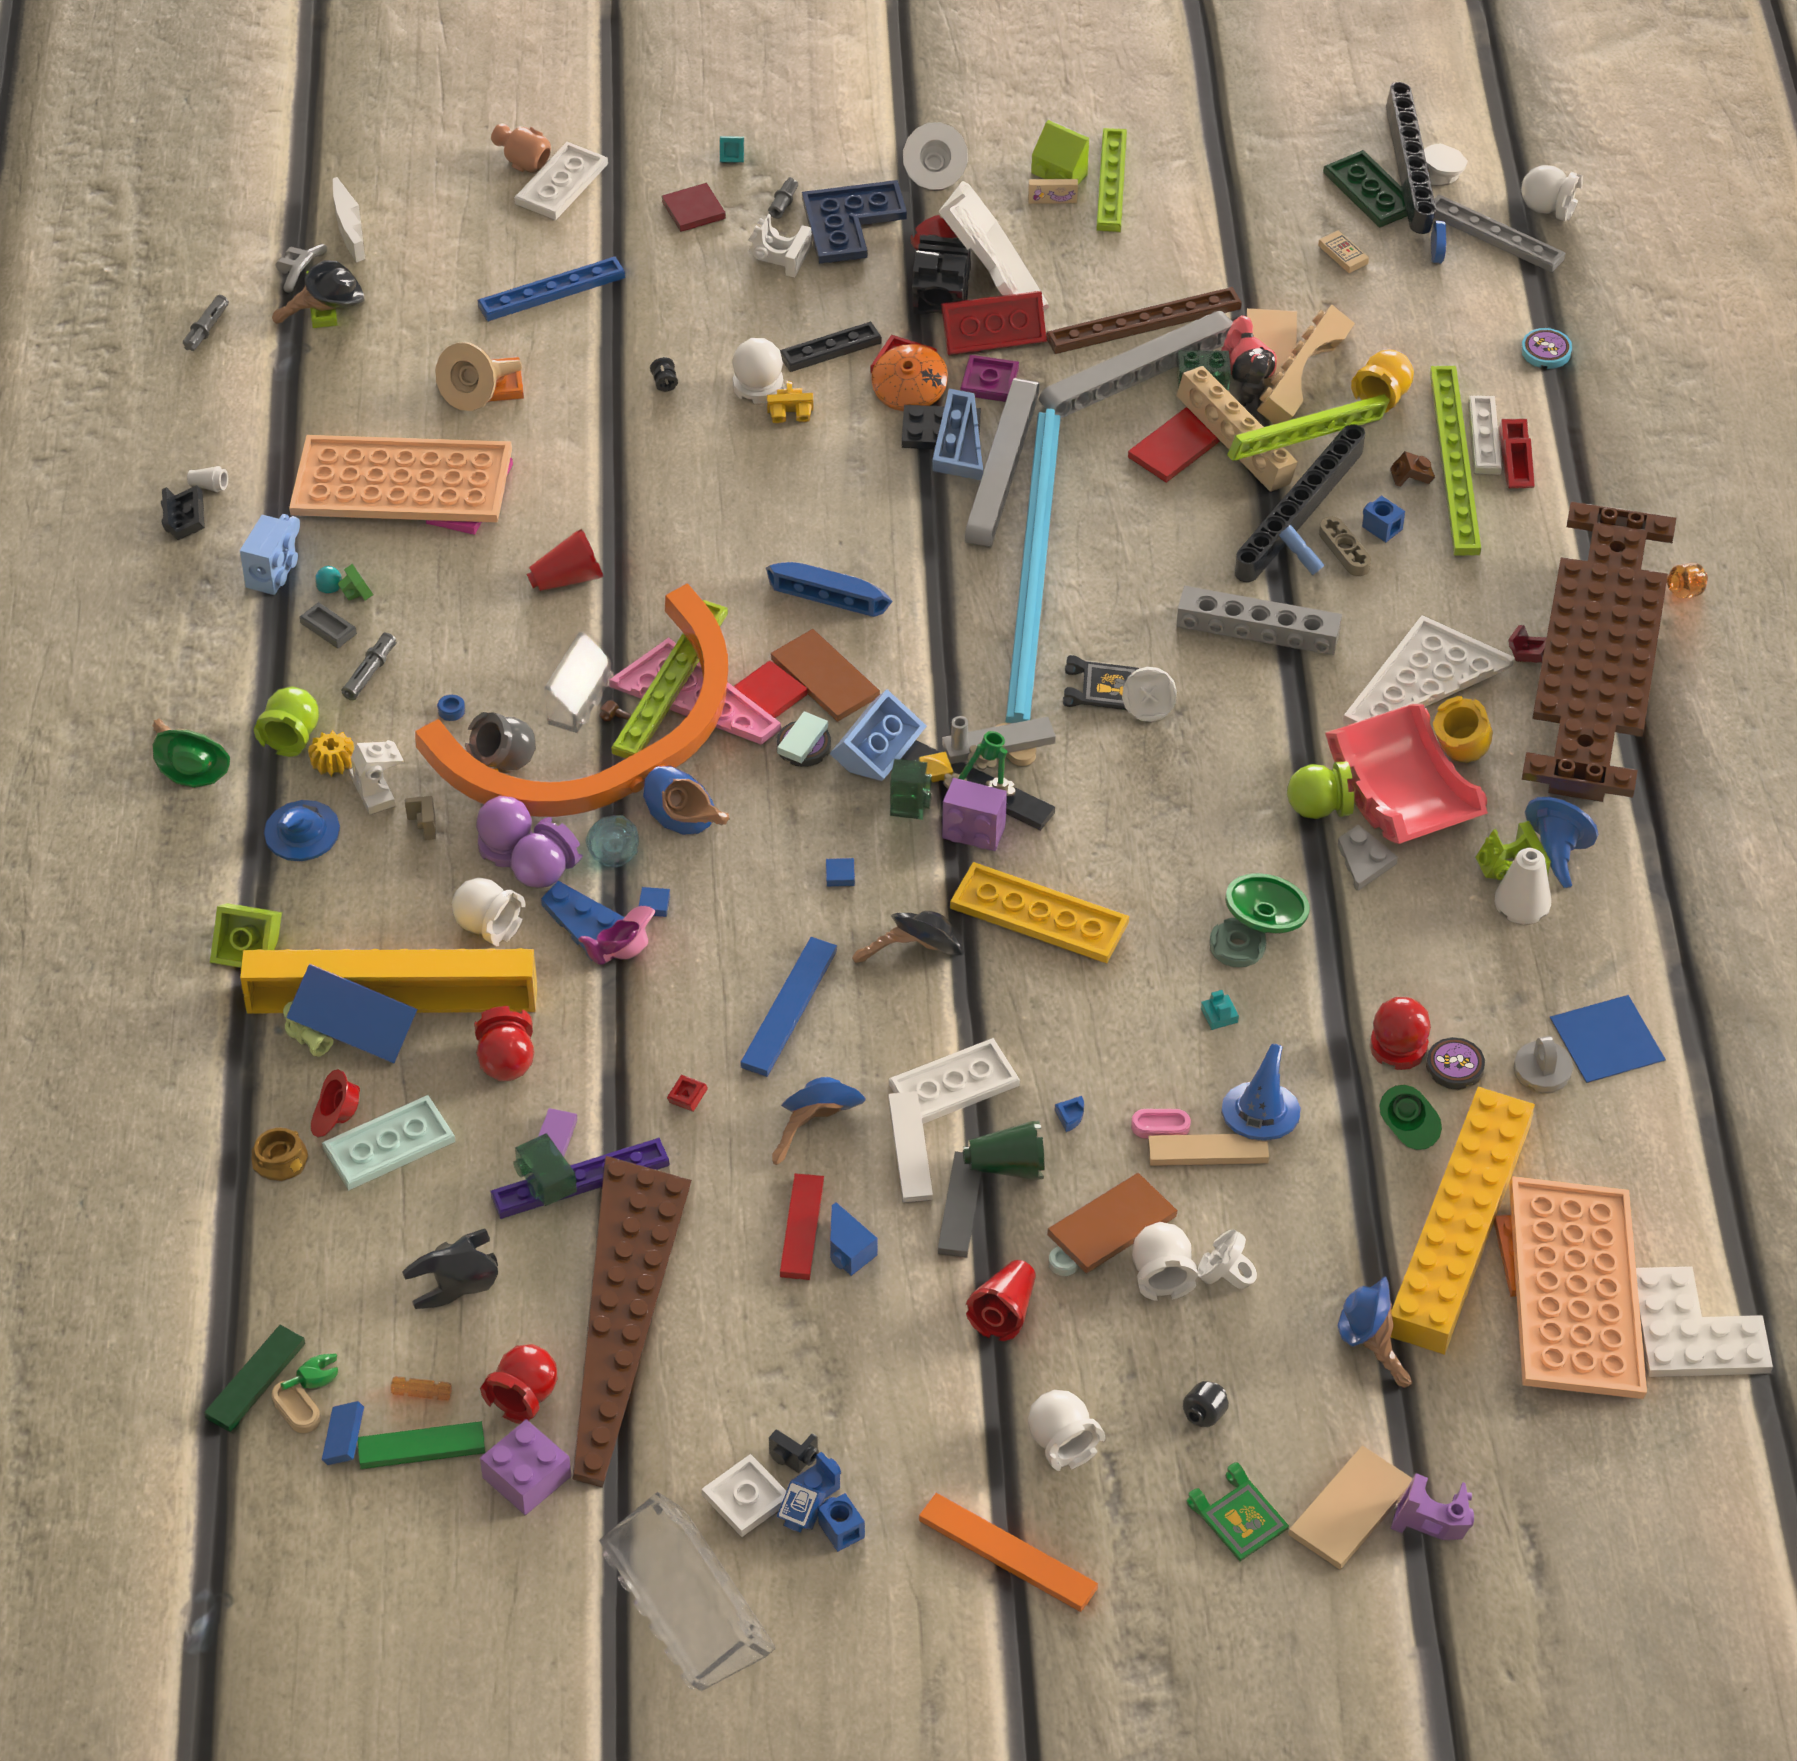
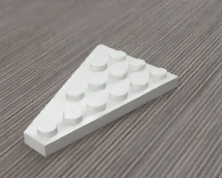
[1343,615,1515,725]

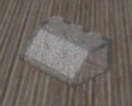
[544,632,614,733]

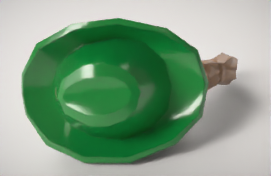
[152,718,230,788]

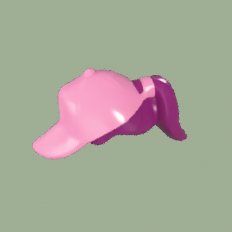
[578,906,655,965]

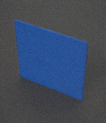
[1550,995,1666,1083]

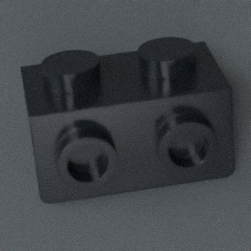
[161,485,205,540]

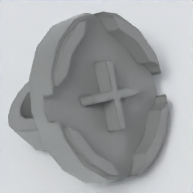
[1514,1036,1573,1093]

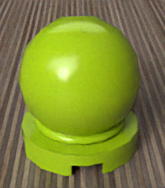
[253,686,319,757]
[1287,761,1354,819]

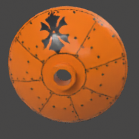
[872,344,948,411]

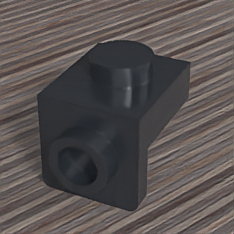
[769,1429,819,1473]

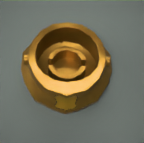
[251,1128,308,1181]

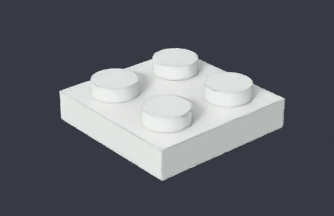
[702,1454,786,1537]

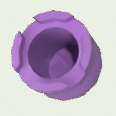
[476,796,532,867]
[511,817,583,888]

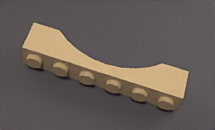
[1257,304,1355,424]

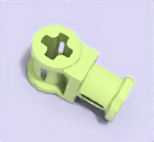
[283,1001,334,1057]

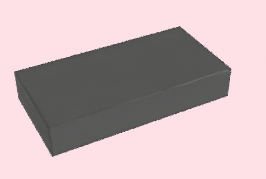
[299,602,357,648]

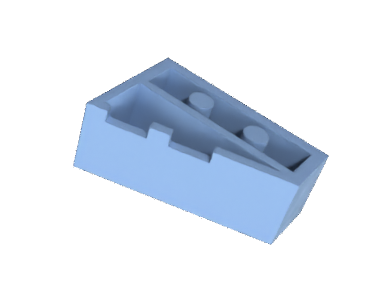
[932,388,983,480]

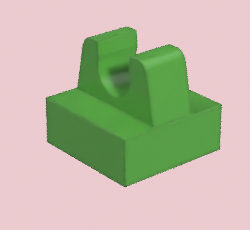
[338,564,374,600]

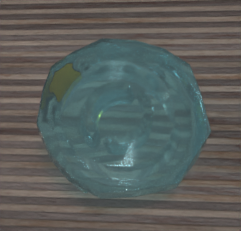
[585,815,639,867]

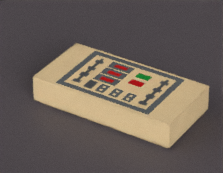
[1318,230,1369,273]

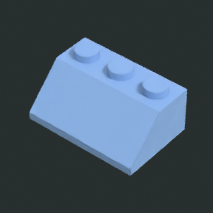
[830,689,927,781]

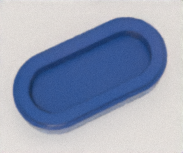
[1431,220,1446,264]

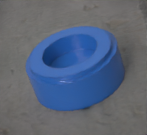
[437,694,465,721]

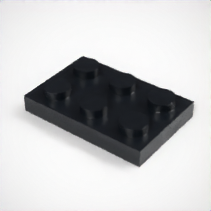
[902,405,981,449]

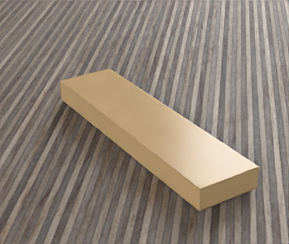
[1148,1134,1269,1166]

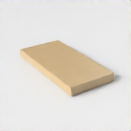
[1246,308,1297,386]
[1288,1445,1413,1570]

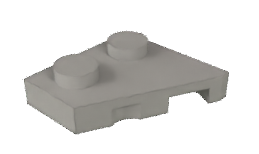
[1338,824,1398,891]

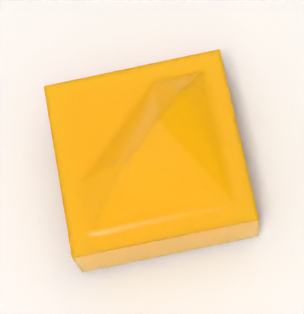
[919,752,953,783]

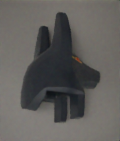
[402,1228,498,1309]

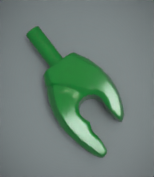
[280,1353,338,1390]

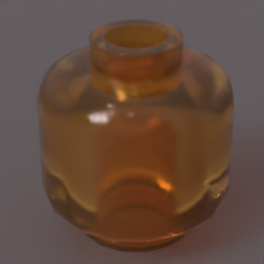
[1667,562,1708,598]

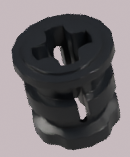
[650,357,678,392]

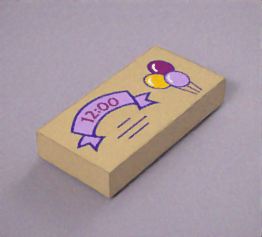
[1028,179,1078,204]

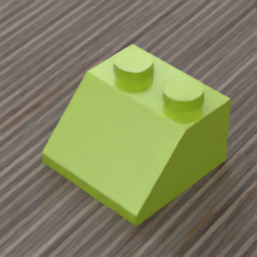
[1031,120,1089,185]
[210,903,282,968]

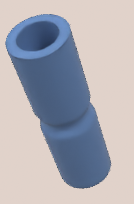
[1279,525,1324,575]

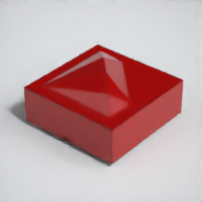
[667,1074,708,1112]

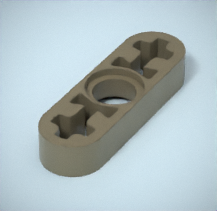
[1319,516,1371,576]

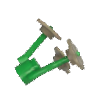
[944,731,1015,796]

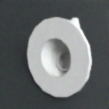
[903,122,968,190]

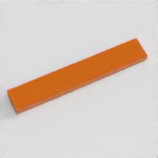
[919,1493,1098,1612]

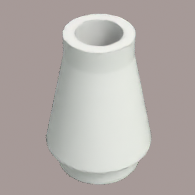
[187,466,228,492]

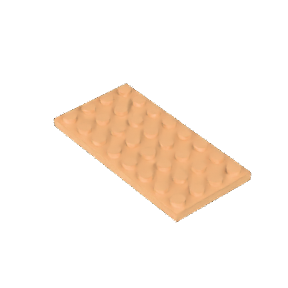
[289,435,512,522]
[1509,1176,1647,1399]

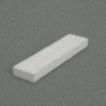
[1468,396,1502,475]
[888,1091,933,1203]

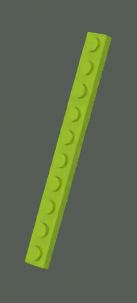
[1430,366,1481,556]

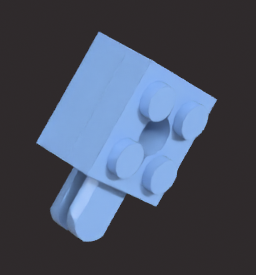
[240,514,300,595]

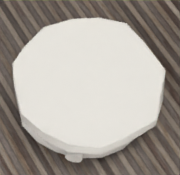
[1424,143,1468,185]

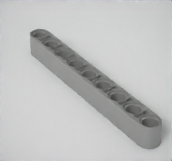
[1039,311,1233,418]
[965,378,1040,547]

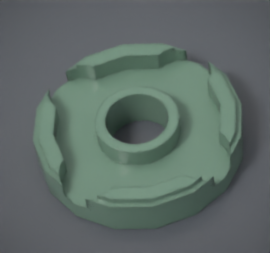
[1209,918,1267,967]

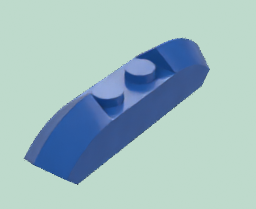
[766,562,893,617]

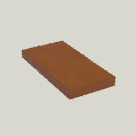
[771,629,880,722]
[1047,1173,1178,1274]

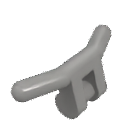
[275,244,327,293]

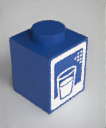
[777,1481,826,1533]

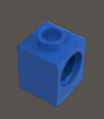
[1362,495,1405,543]
[818,1493,865,1552]

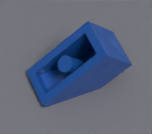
[830,1202,878,1276]

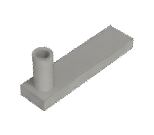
[942,716,1056,764]

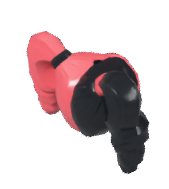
[1221,315,1277,407]

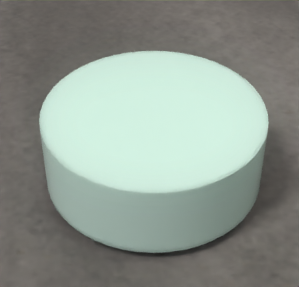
[1049,1246,1078,1276]

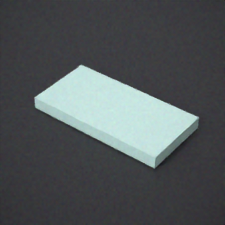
[322,1095,455,1190]

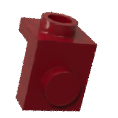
[1508,625,1547,663]

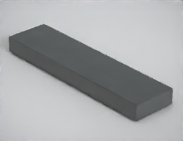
[938,1151,982,1258]

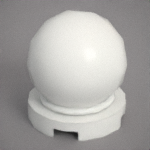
[1521,165,1583,222]
[732,338,783,404]
[452,878,525,946]
[1132,1222,1198,1301]
[1028,1390,1105,1471]

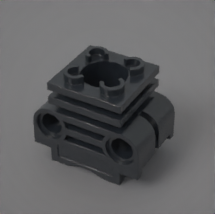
[912,235,971,314]

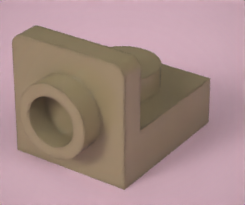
[405,796,436,840]

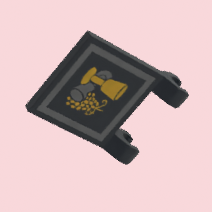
[1063,655,1139,710]

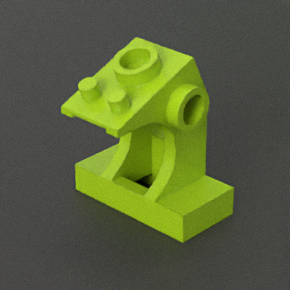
[1475,821,1551,880]

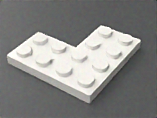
[1636,1267,1773,1377]

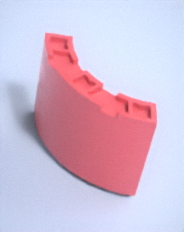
[1325,704,1488,844]

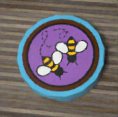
[1521,328,1572,369]

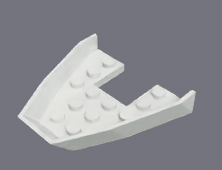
[939,181,1049,311]

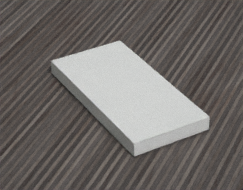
[514,142,608,220]
[889,1038,1020,1124]

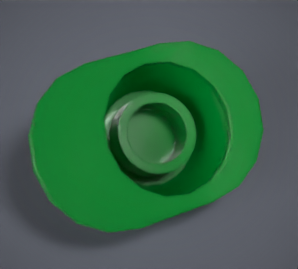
[1379,1085,1442,1150]

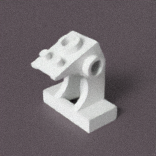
[748,214,812,278]
[349,740,404,815]

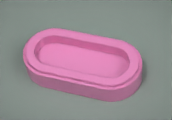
[1131,1109,1191,1139]

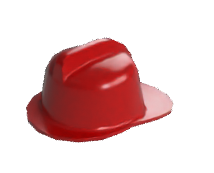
[311,1069,360,1138]

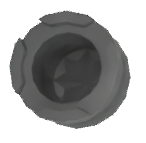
[465,712,536,771]

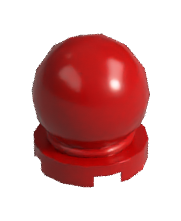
[1369,997,1431,1070]
[474,1006,535,1081]
[480,1344,558,1424]

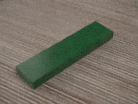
[204,1324,306,1432]

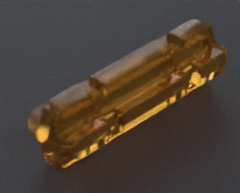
[391,1376,452,1401]

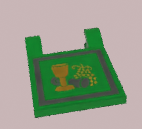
[1187,1462,1289,1562]

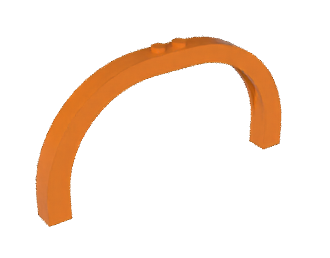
[415,583,728,817]

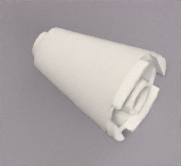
[1494,848,1551,924]

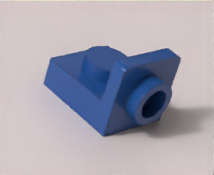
[791,1452,841,1498]

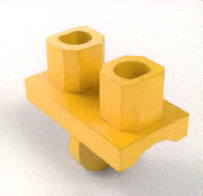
[767,381,813,423]

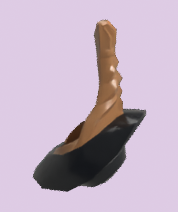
[272,260,365,324]
[852,911,963,963]

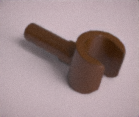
[599,700,632,722]

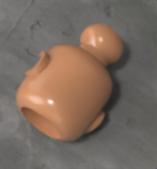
[491,124,551,173]

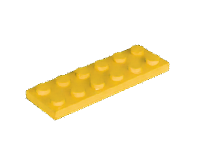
[950,862,1129,963]

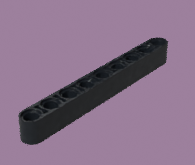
[1386,82,1436,234]
[1235,424,1365,582]

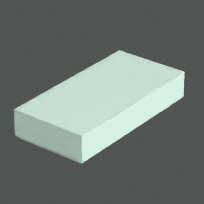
[777,711,828,763]

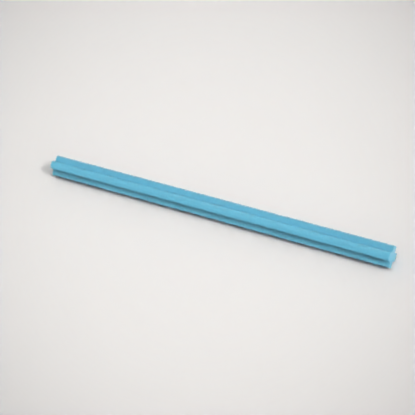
[1005,409,1061,723]

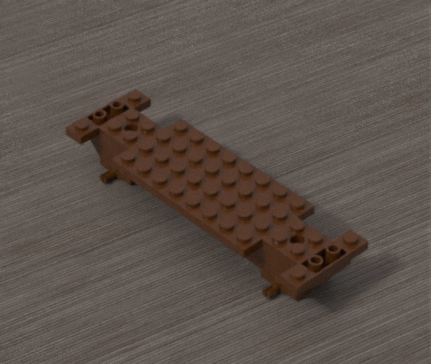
[1521,502,1677,802]

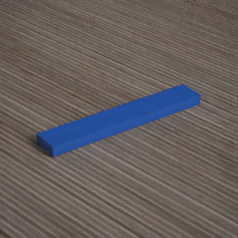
[477,257,625,322]
[741,937,837,1077]

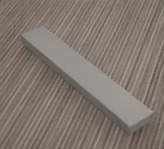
[1434,194,1565,273]

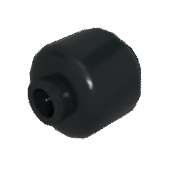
[1183,1381,1229,1428]

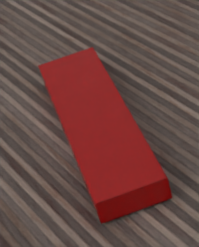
[780,1173,824,1280]

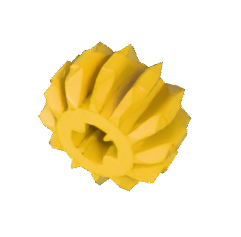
[308,730,354,777]

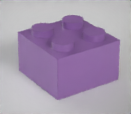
[942,778,1007,851]
[480,1419,571,1515]

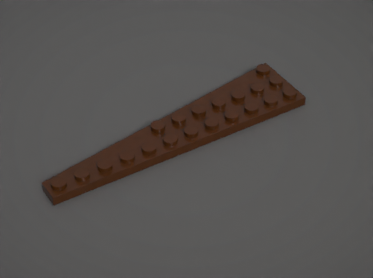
[572,1156,692,1488]

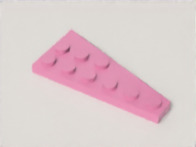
[609,638,781,745]

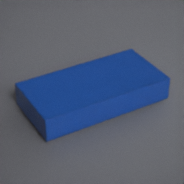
[322,1401,364,1465]

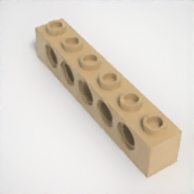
[1176,366,1298,492]

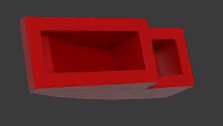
[1498,419,1535,488]

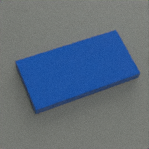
[286,964,418,1063]

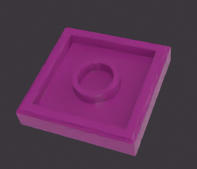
[960,355,1019,402]

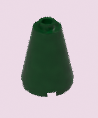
[963,1121,1045,1180]

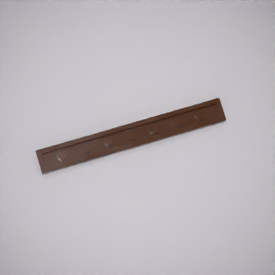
[1046,287,1242,354]

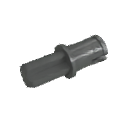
[768,177,798,219]

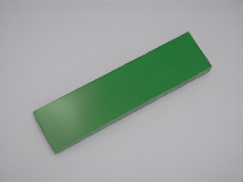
[357,1421,486,1469]

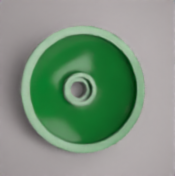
[1225,873,1310,934]

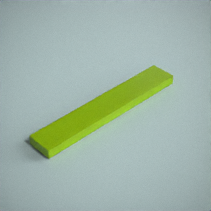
[1096,128,1127,232]

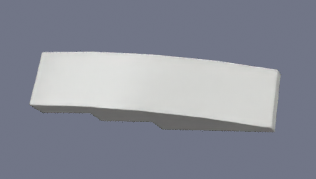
[333,177,365,262]

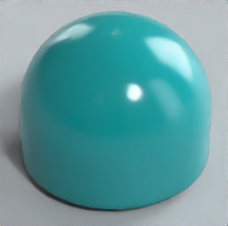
[315,566,342,593]

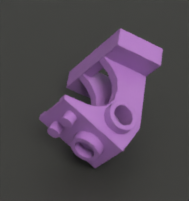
[1390,1473,1474,1540]

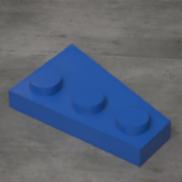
[541,881,625,961]

